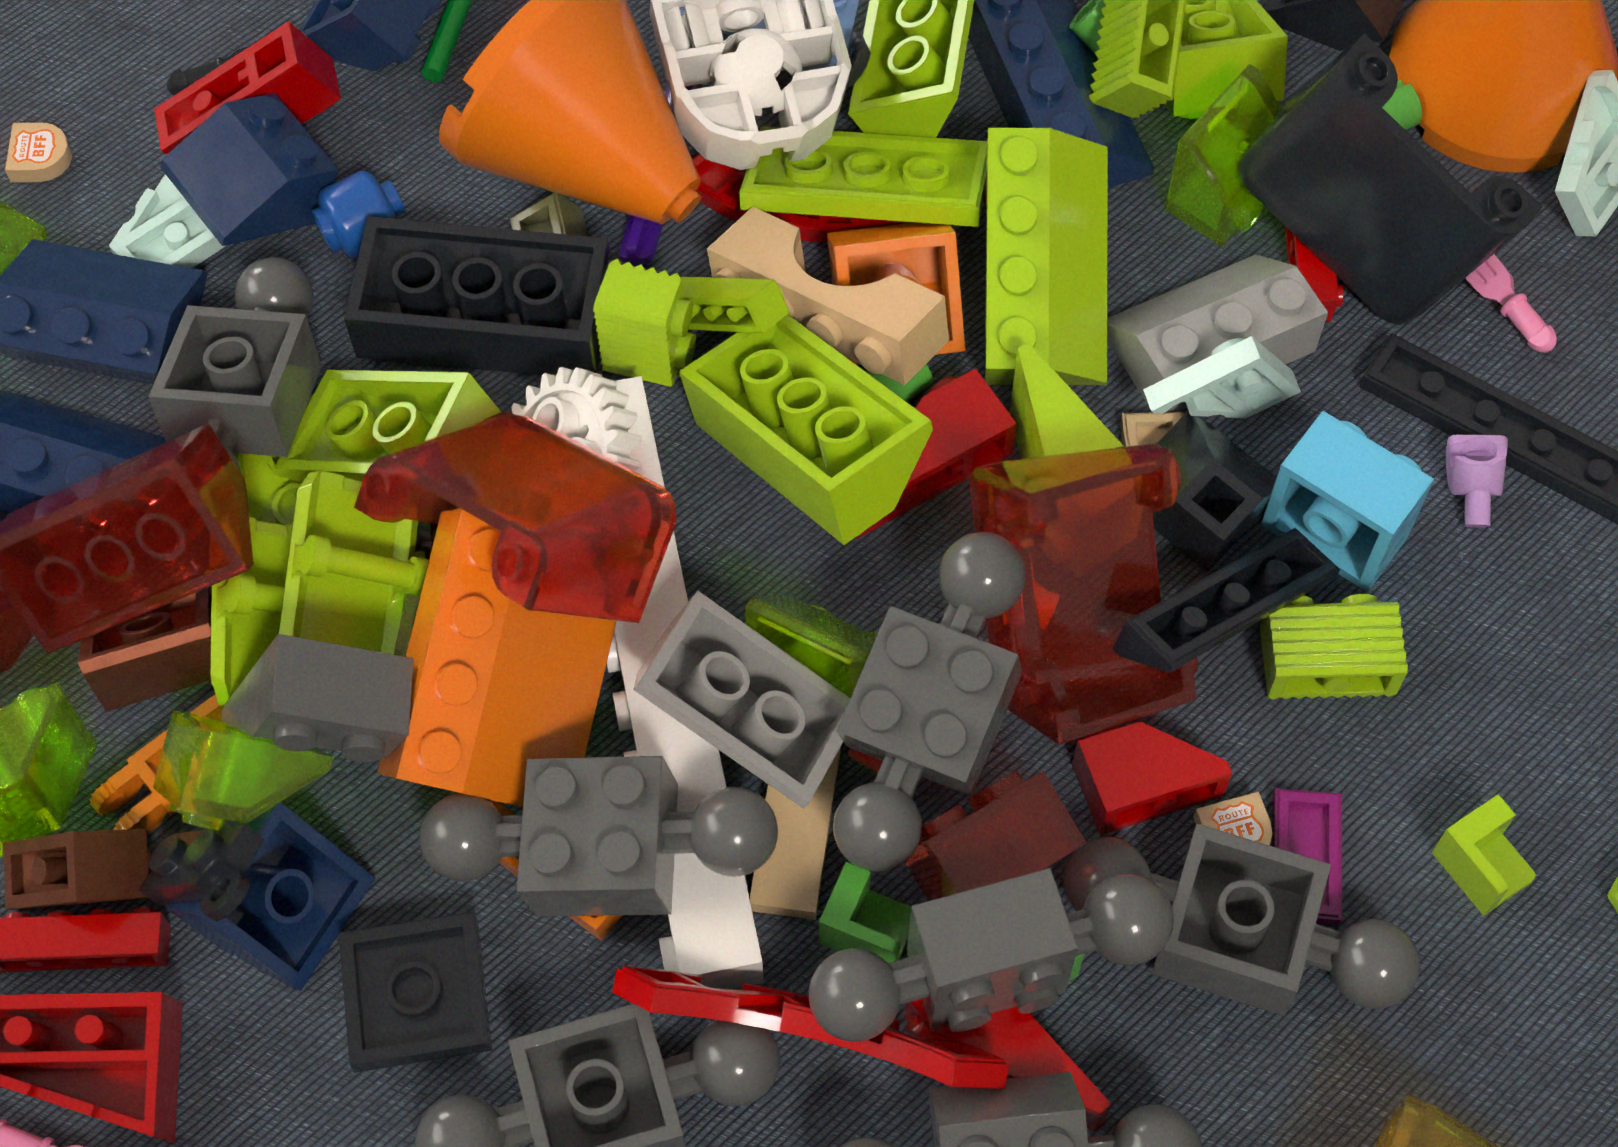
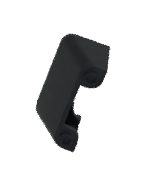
[1239,33,1543,325]

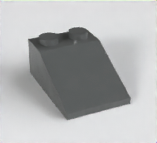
[221,634,413,762]

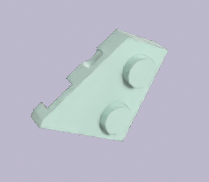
[1555,70,1618,237]
[109,174,227,268]
[1143,336,1301,419]

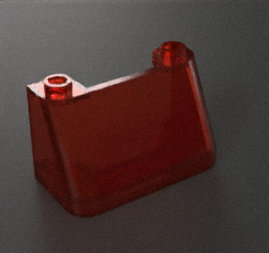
[354,412,677,623]
[970,444,1198,745]

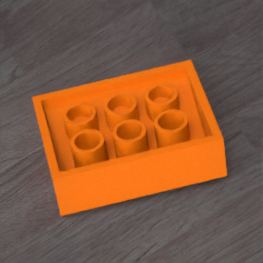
[377,508,631,807]

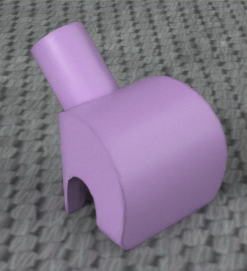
[1446,435,1508,527]

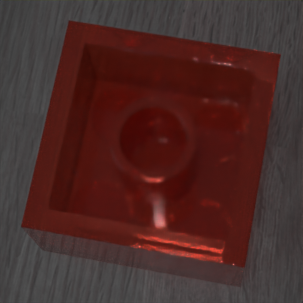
[905,770,1087,901]

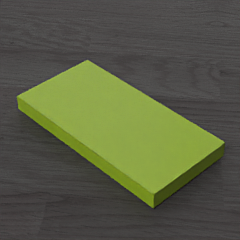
[739,126,987,227]

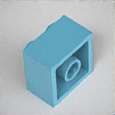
[1261,411,1434,592]

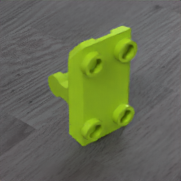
[279,471,429,656]
[210,515,293,706]

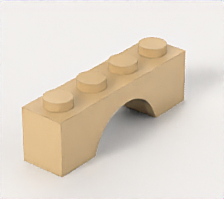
[707,207,949,386]

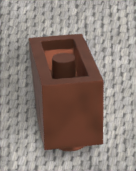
[3,829,151,910]

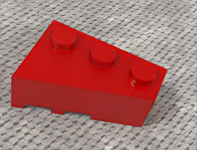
[0,992,183,1144]

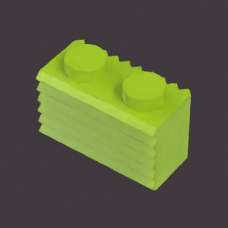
[1089,0,1186,118]
[593,259,696,387]
[1260,594,1408,700]

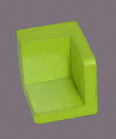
[1432,794,1536,916]

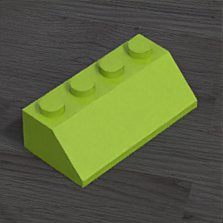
[848,0,974,138]
[985,128,1108,385]
[679,315,933,545]

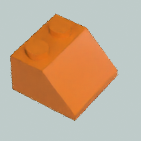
[827,222,966,364]

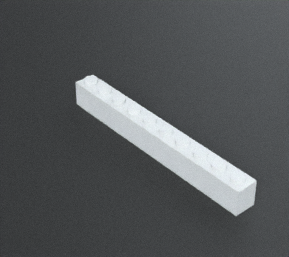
[599,376,764,989]

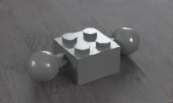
[148,257,322,520]
[833,532,1026,872]
[419,756,778,917]
[1063,823,1420,1016]
[808,868,1174,1042]
[415,1004,780,1147]
[840,1072,1202,1147]

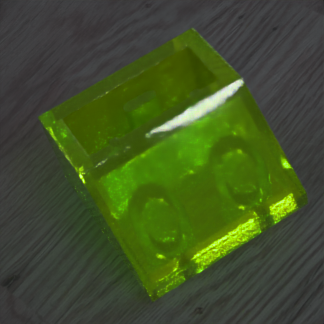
[0,682,98,857]

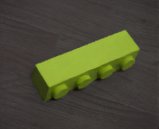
[680,277,790,333]

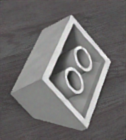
[1107,254,1328,412]
[633,591,851,809]

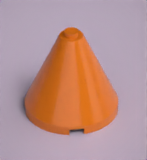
[439,0,701,224]
[1388,0,1618,173]

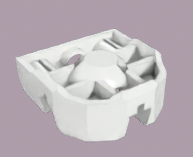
[649,0,852,170]

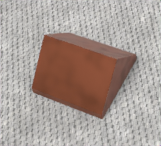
[78,586,212,712]

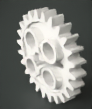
[486,367,642,551]

